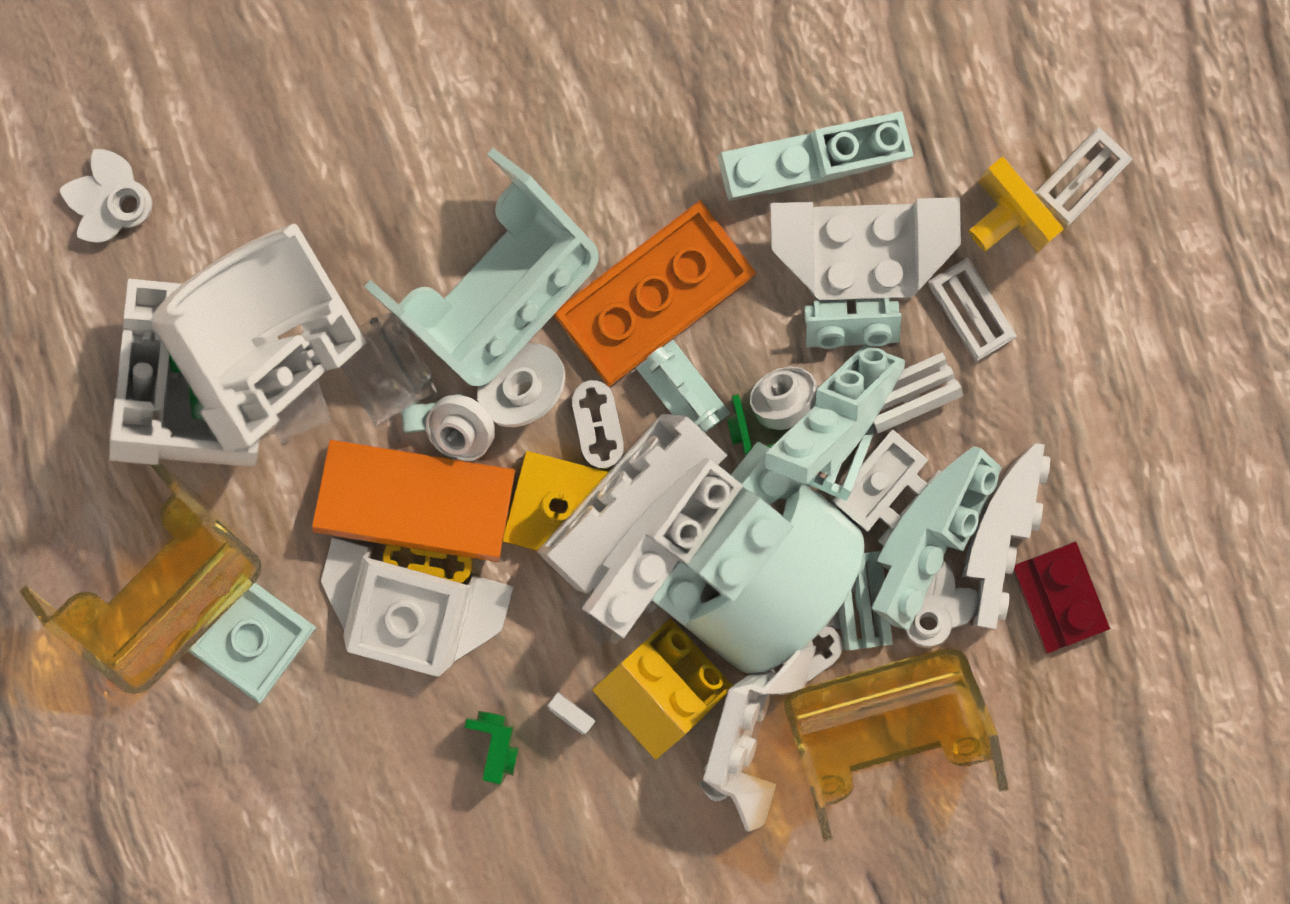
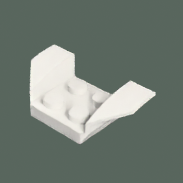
[770,197,961,301]
[321,537,514,677]
[703,645,816,831]

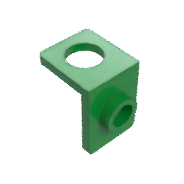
[727,394,774,458]

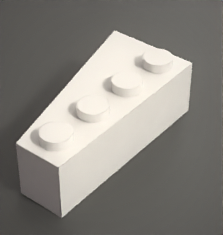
[537,414,727,594]

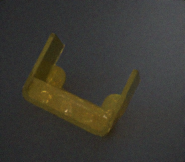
[19,460,261,694]
[784,648,1009,842]

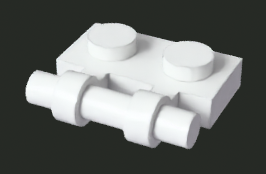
[831,429,941,547]

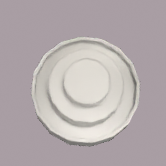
[750,366,818,430]
[426,394,495,461]

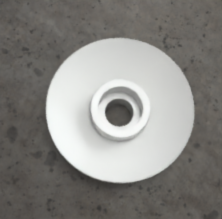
[477,343,565,427]

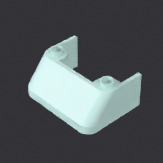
[364,148,599,386]

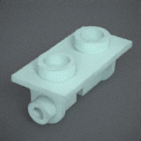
[804,297,902,349]
[636,340,730,433]

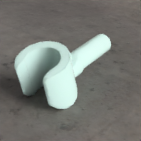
[402,393,463,433]

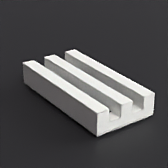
[1035,127,1132,228]
[927,257,1017,362]
[872,352,963,434]

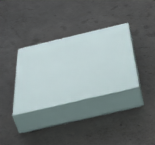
[184,572,317,704]

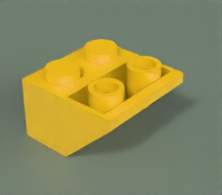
[592,618,733,760]

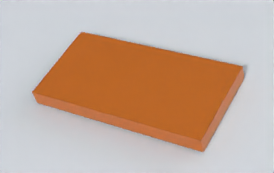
[553,200,757,388]
[312,439,515,562]

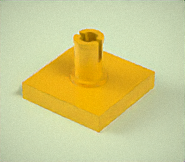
[968,156,1064,253]
[503,450,609,551]

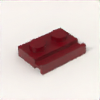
[1013,541,1111,654]

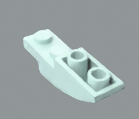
[717,111,914,201]
[765,345,905,485]
[871,446,1002,631]

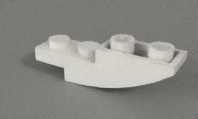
[961,443,1050,629]
[582,457,743,638]

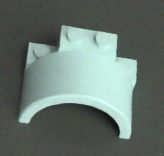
[651,442,864,674]

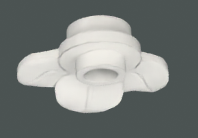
[60,149,152,243]
[905,560,978,648]

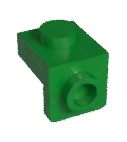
[464,710,519,784]

